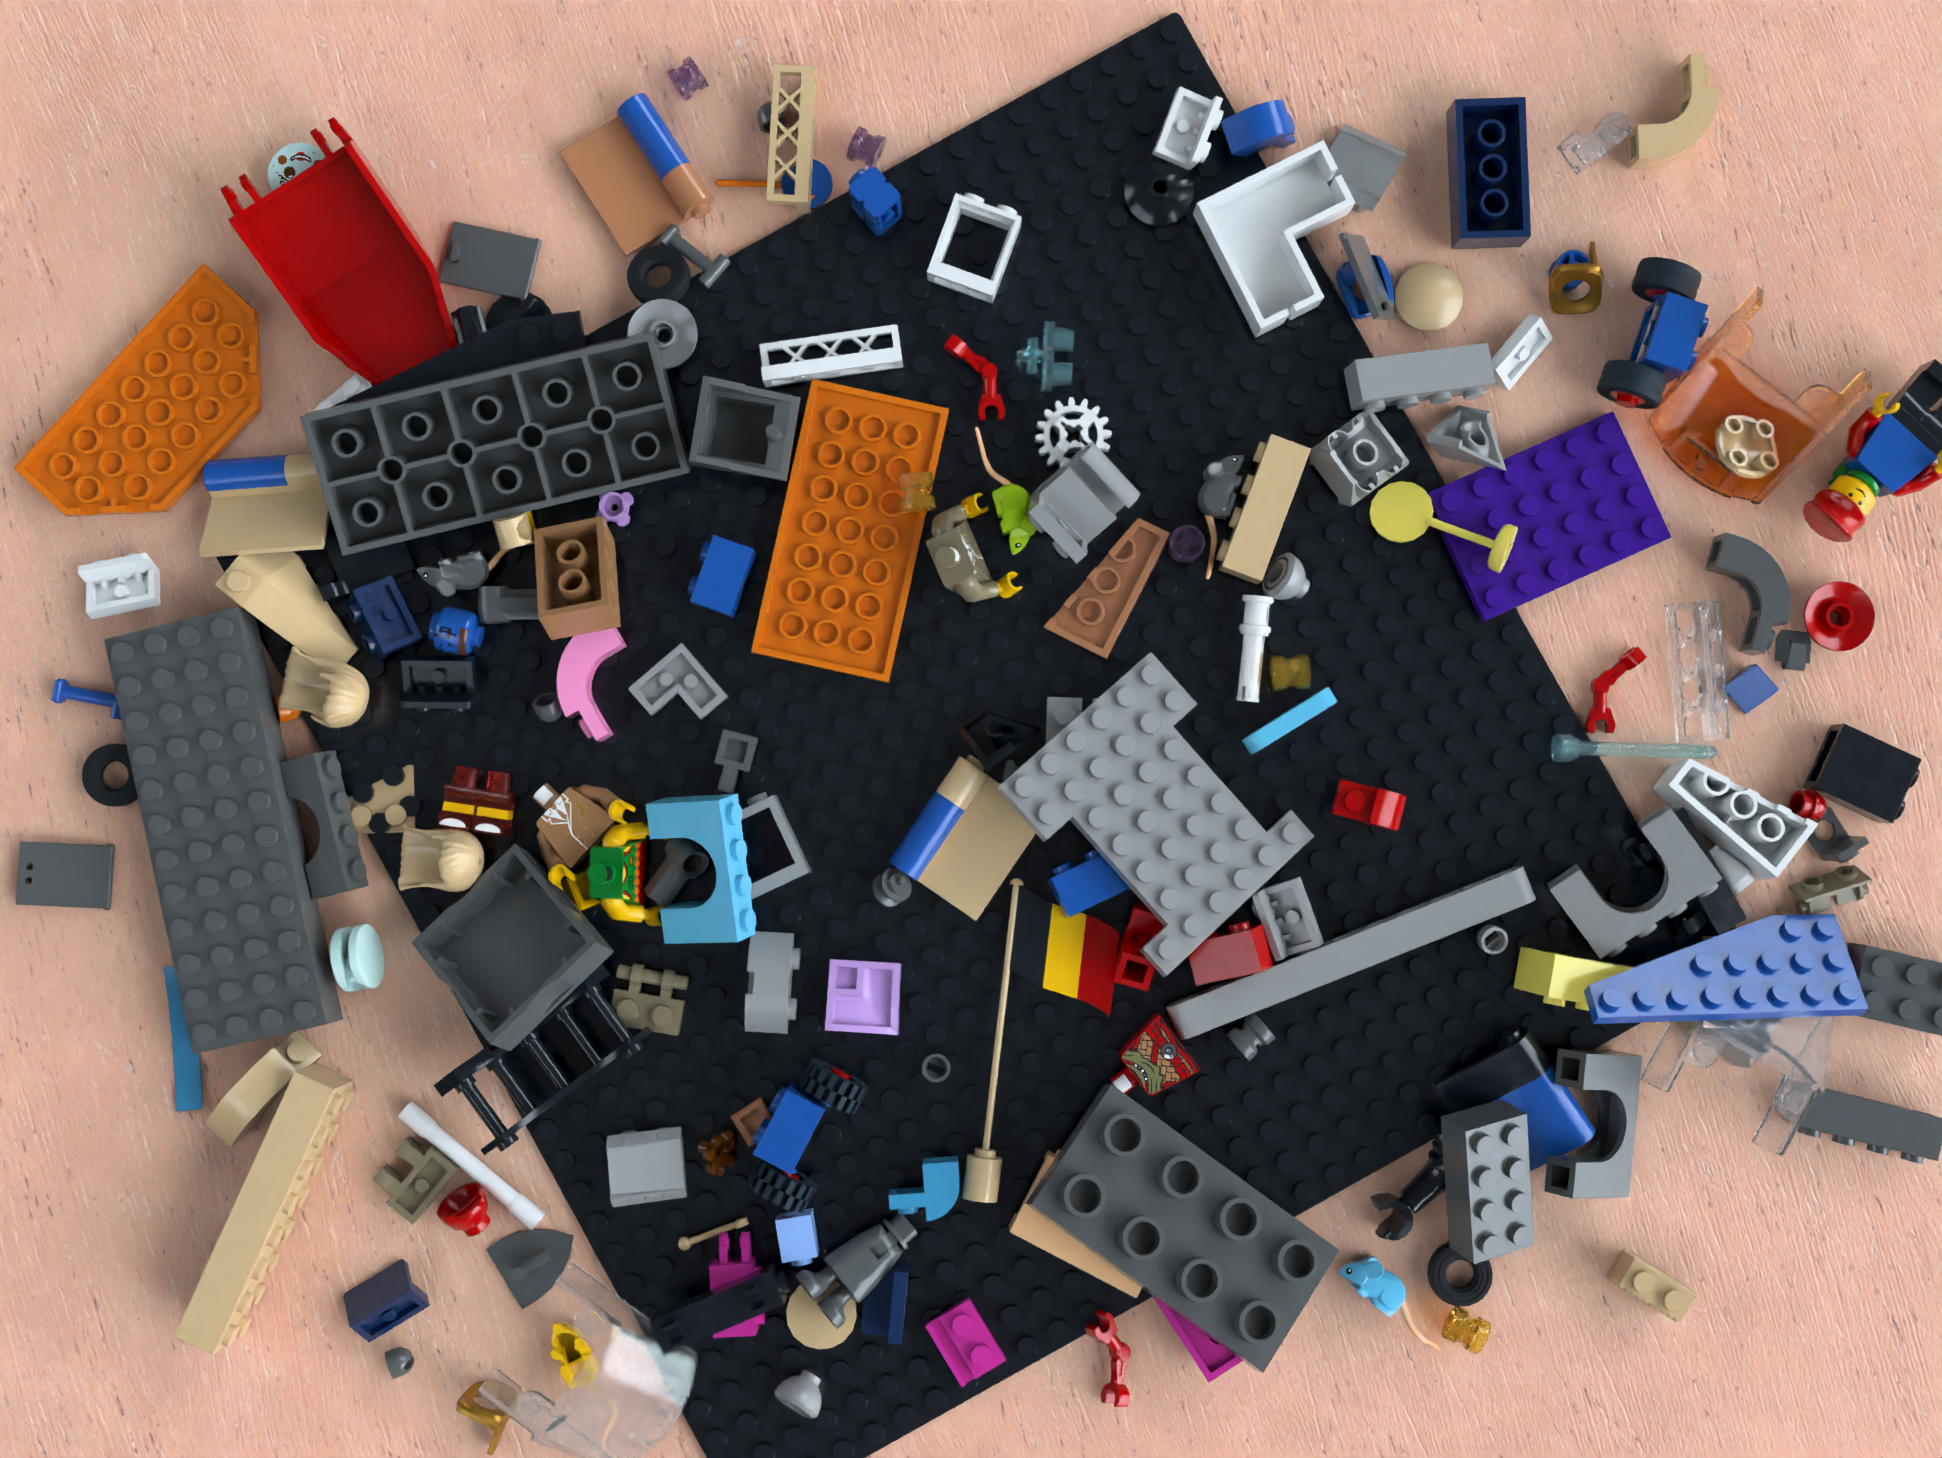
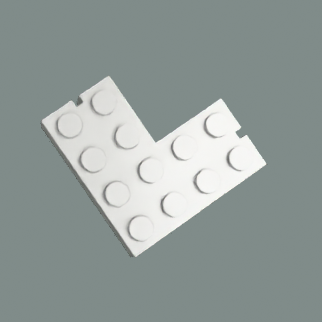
[1193,140,1356,337]

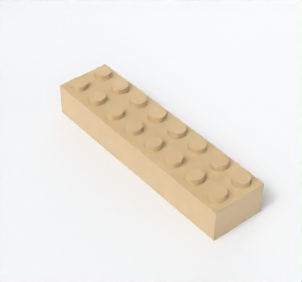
[174,1063,354,1355]

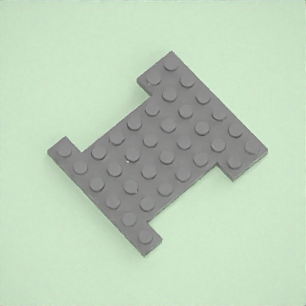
[996,652,1314,977]

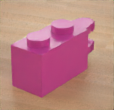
[709,1232,765,1338]

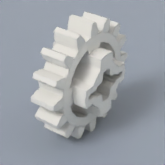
[1035,397,1112,468]

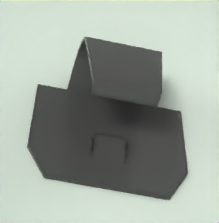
[1775,630,1811,671]

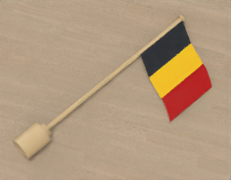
[962,878,1120,1203]

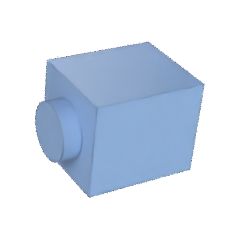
[775,1208,820,1266]

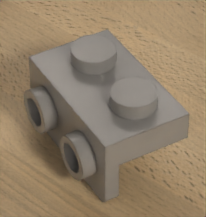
[1252,876,1324,961]

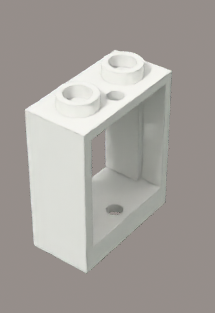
[927,193,1022,304]

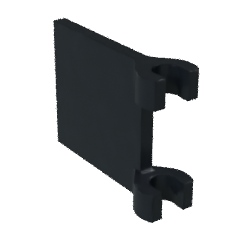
[307,525,416,604]

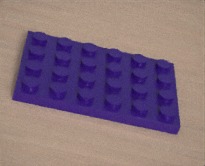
[1427,411,1671,622]

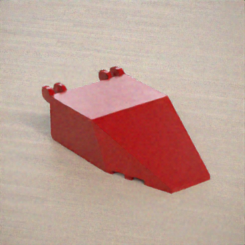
[221,117,458,386]

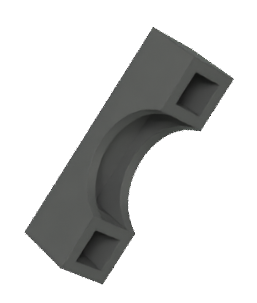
[280,750,369,900]

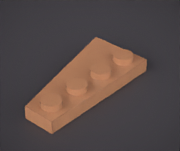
[1043,518,1170,660]

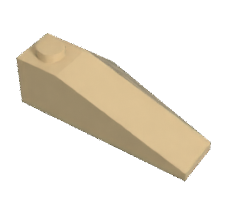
[214,551,358,664]

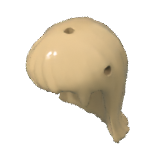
[279,646,370,728]
[398,824,484,892]

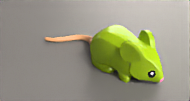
[975,427,1037,555]

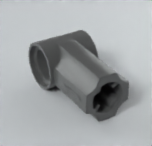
[478,586,539,624]
[643,838,708,907]

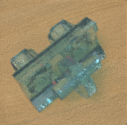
[1017,321,1074,391]

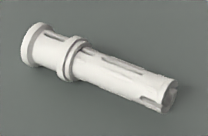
[1236,595,1274,703]

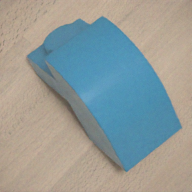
[889,1156,960,1221]

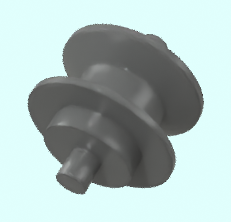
[872,868,912,907]

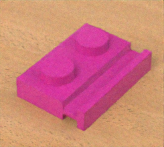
[925,1296,1006,1387]

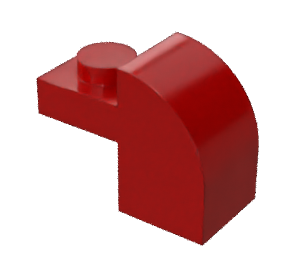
[1330,779,1407,831]
[1113,902,1164,991]

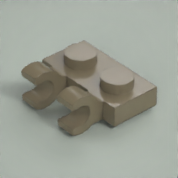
[373,1136,460,1224]

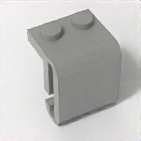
[1028,442,1140,564]

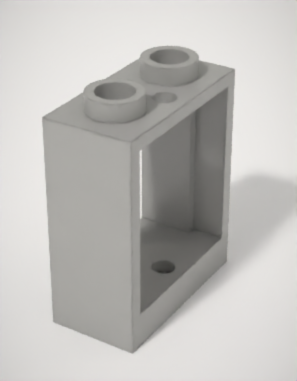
[742,792,812,899]

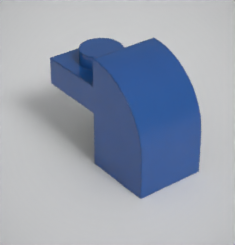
[1221,100,1296,157]

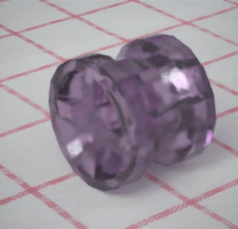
[666,56,709,102]
[847,126,886,168]

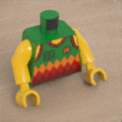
[587,822,670,927]

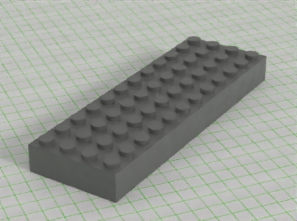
[104,607,343,1054]

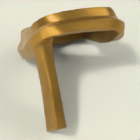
[1549,241,1604,315]
[456,1381,516,1455]

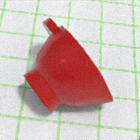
[436,1182,491,1237]

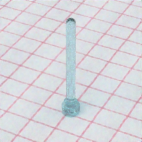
[1551,734,1717,762]

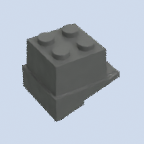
[689,376,801,482]

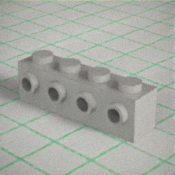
[1344,343,1496,413]

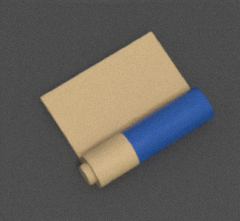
[198,453,331,558]
[888,754,1036,921]

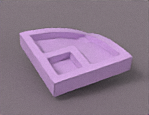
[825,959,901,1035]

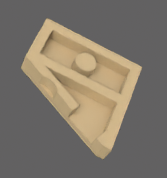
[348,765,415,834]

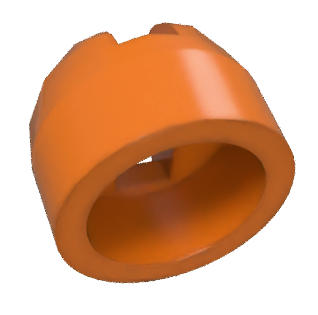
[274,695,301,724]

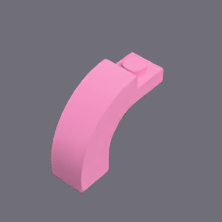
[556,628,627,742]

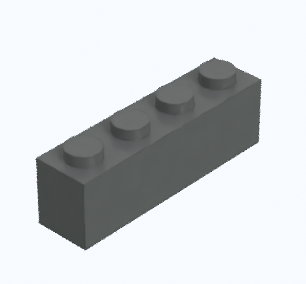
[1787,1080,1942,1164]

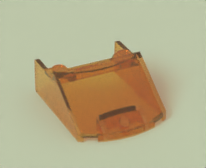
[1648,286,1872,504]

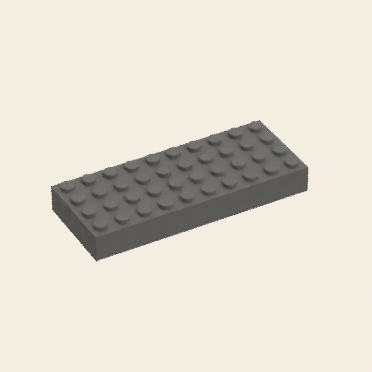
[300,330,692,556]

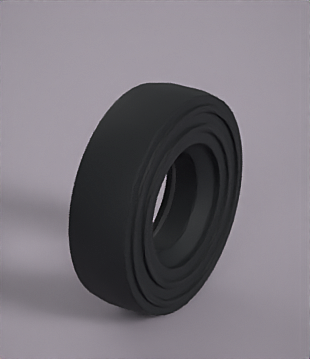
[627,245,691,304]
[82,744,138,807]
[1427,1242,1493,1307]

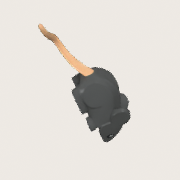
[1197,455,1244,579]
[417,540,535,597]

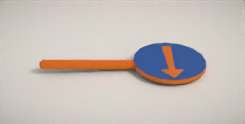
[715,159,833,209]

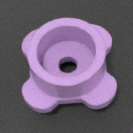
[596,492,634,526]

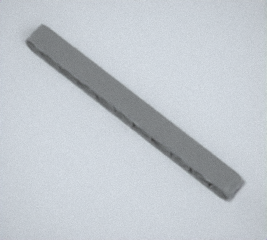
[1166,865,1536,1040]

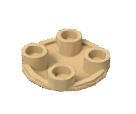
[1394,263,1463,331]
[1715,415,1779,479]

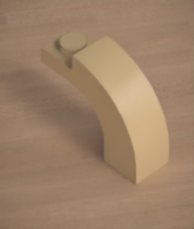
[1627,53,1720,169]
[206,1031,322,1148]

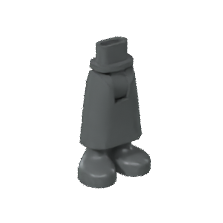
[795,1214,918,1329]

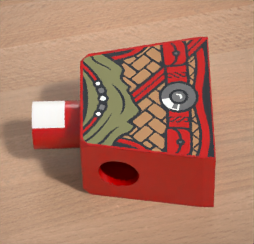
[1110,1012,1201,1096]

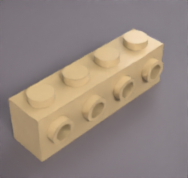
[1216,434,1311,585]

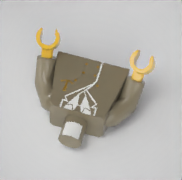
[926,493,1023,602]

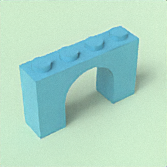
[646,794,756,944]

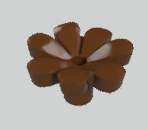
[698,1130,737,1176]

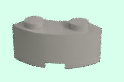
[745,931,800,1034]

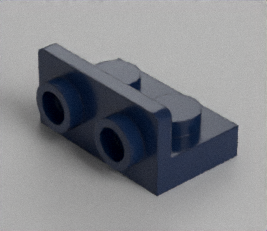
[346,575,423,662]

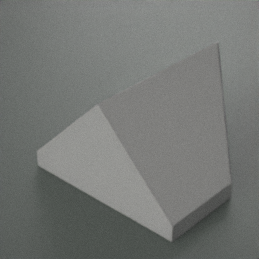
[1427,405,1507,471]

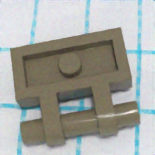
[611,963,689,1036]

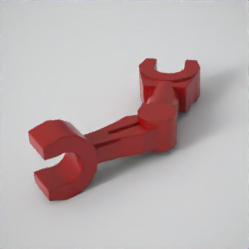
[943,333,1005,422]
[1585,646,1647,733]
[1085,1310,1131,1407]

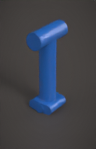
[51,678,121,720]

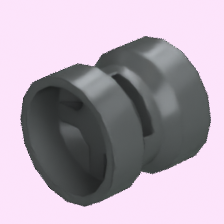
[1226,1013,1276,1061]

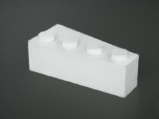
[1652,758,1818,880]

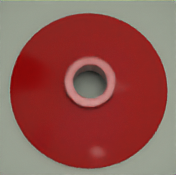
[1803,581,1875,651]

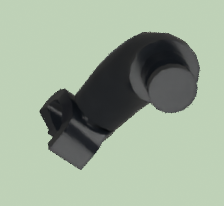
[1370,1125,1446,1241]

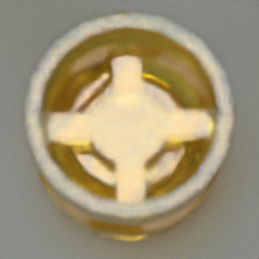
[897,472,936,513]
[1270,654,1311,691]
[1442,1306,1491,1354]

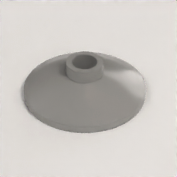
[627,299,698,369]

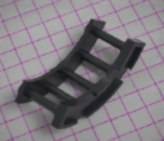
[433,964,652,1156]

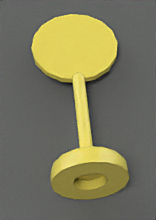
[1370,481,1518,573]

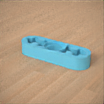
[1242,687,1338,755]

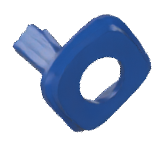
[1336,255,1394,319]

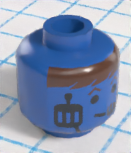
[428,607,484,656]

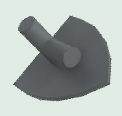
[486,1229,574,1309]

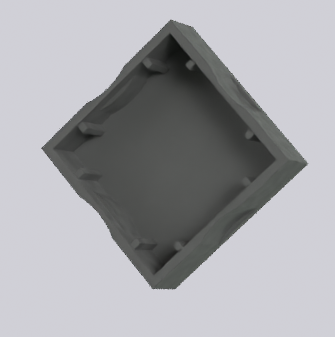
[412,844,614,1051]

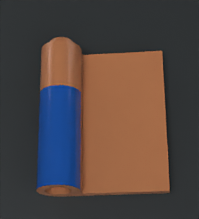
[559,93,714,257]

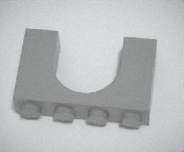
[1547,804,1723,959]

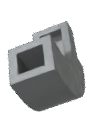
[1705,533,1791,656]

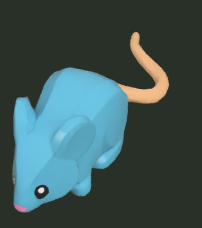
[1338,1256,1439,1350]

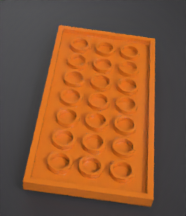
[751,379,949,683]

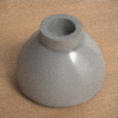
[1262,553,1310,600]
[774,1370,821,1419]

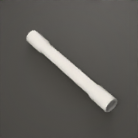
[398,1101,546,1230]

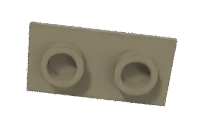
[1788,865,1872,915]

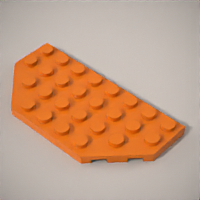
[14,263,262,517]

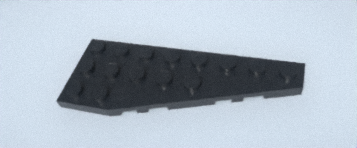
[332,310,586,407]

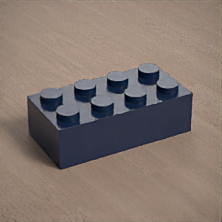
[1446,97,1531,249]

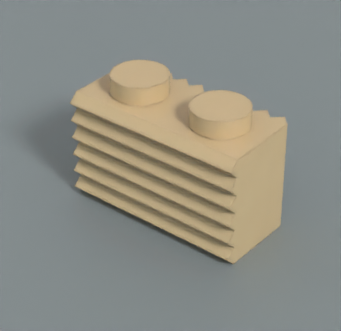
[1607,1249,1696,1323]

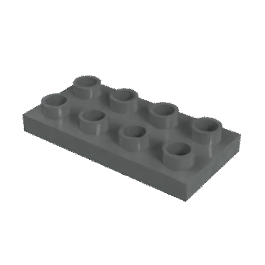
[1026,1084,1339,1373]

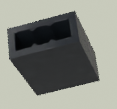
[1802,724,1922,823]

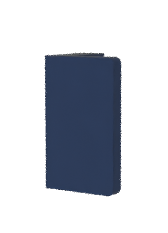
[343,1259,430,1343]
[861,1264,910,1345]

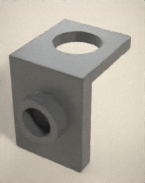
[1808,807,1869,863]

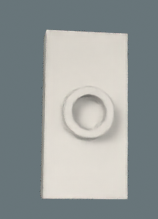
[1491,313,1553,391]

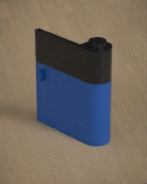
[1436,1025,1596,1171]

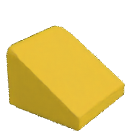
[561,870,601,911]

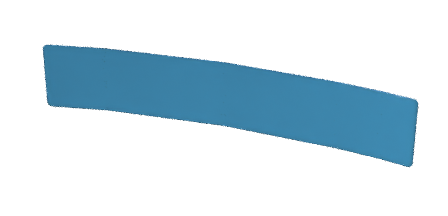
[163,966,202,1111]

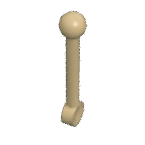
[678,1217,749,1251]

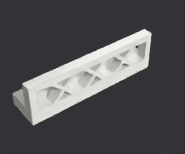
[759,324,903,387]

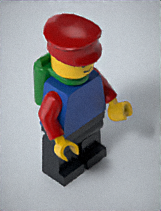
[1803,359,1942,543]

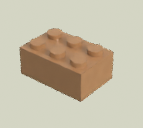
[534,516,621,640]

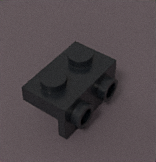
[400,655,478,712]

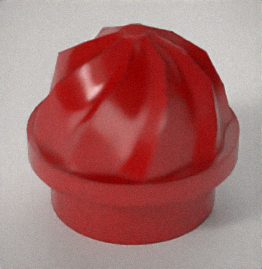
[1788,789,1826,822]

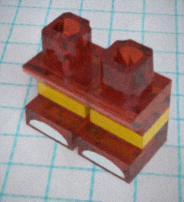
[436,766,515,836]

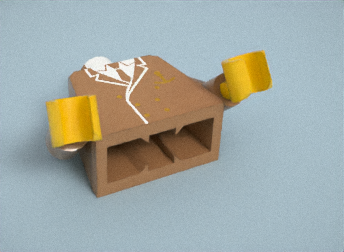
[532,783,636,890]

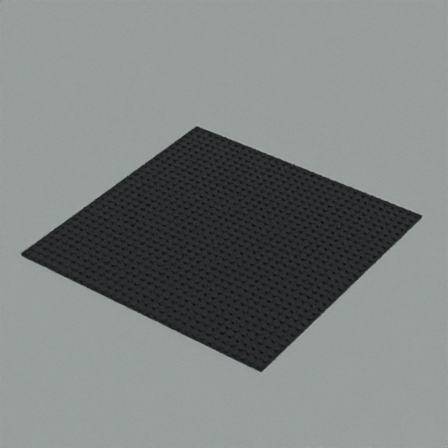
[216,13,1704,1458]

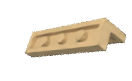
[766,64,818,214]

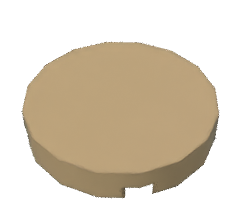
[786,1280,857,1350]

